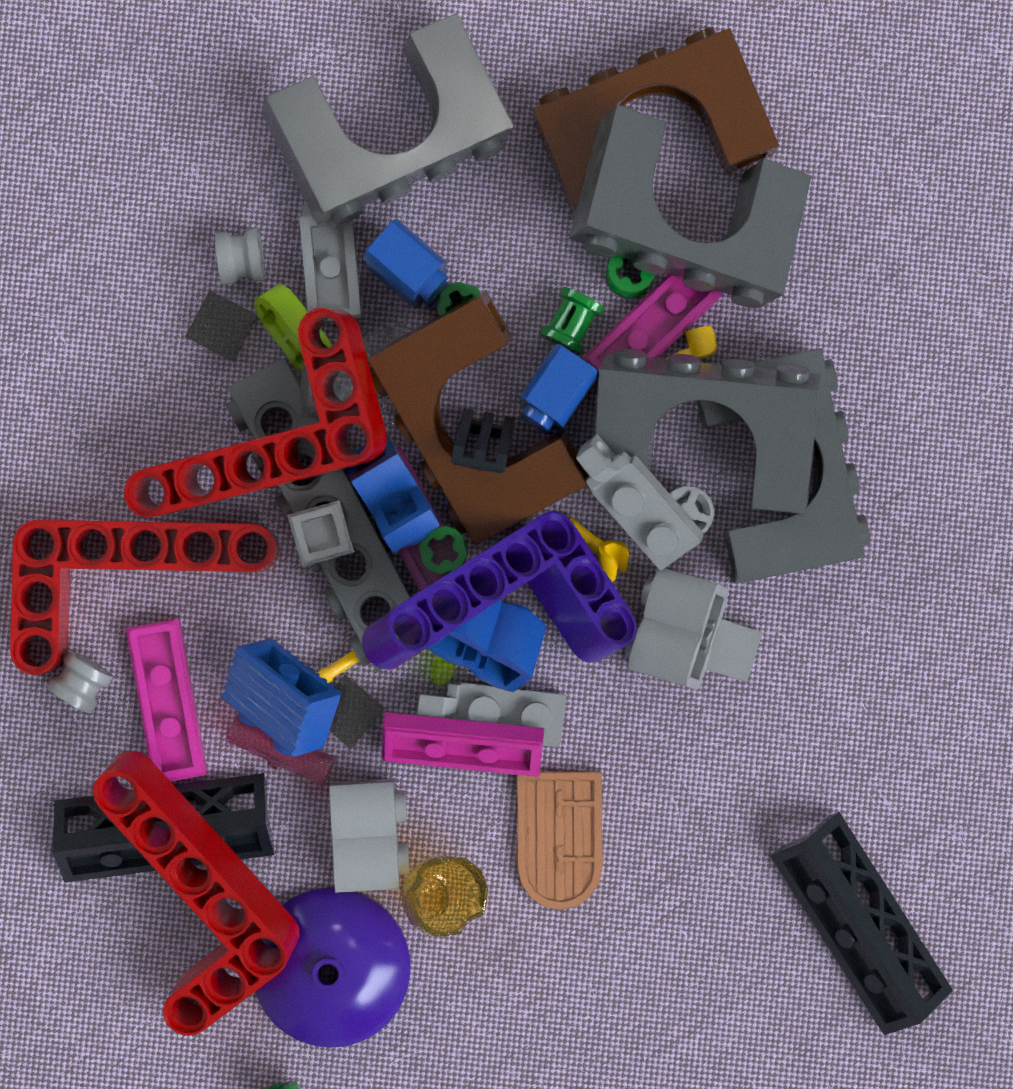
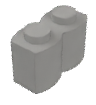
[625,568,728,690]
[329,778,410,893]

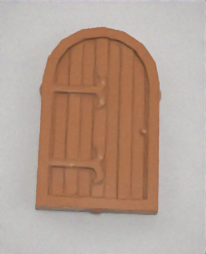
[516,770,604,910]

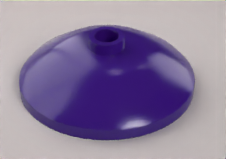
[256,887,411,1048]

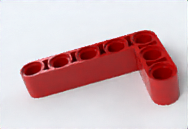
[124,308,387,517]
[10,520,280,675]
[93,751,300,1036]

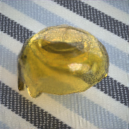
[402,855,489,937]

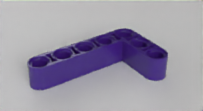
[362,511,637,670]

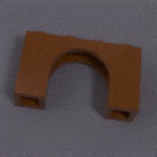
[532,27,779,218]
[368,290,589,545]

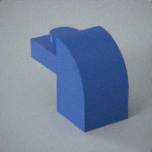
[345,432,440,554]

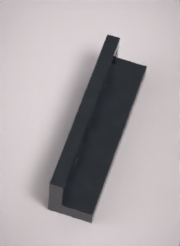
[52,773,274,883]
[770,812,953,1035]

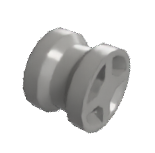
[215,227,265,285]
[669,486,714,533]
[46,650,114,714]

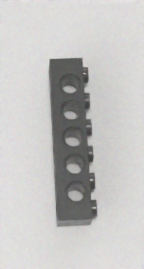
[226,358,411,672]

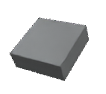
[287,500,355,567]
[706,619,763,682]

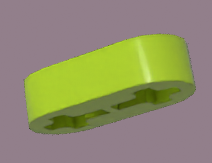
[254,284,333,379]

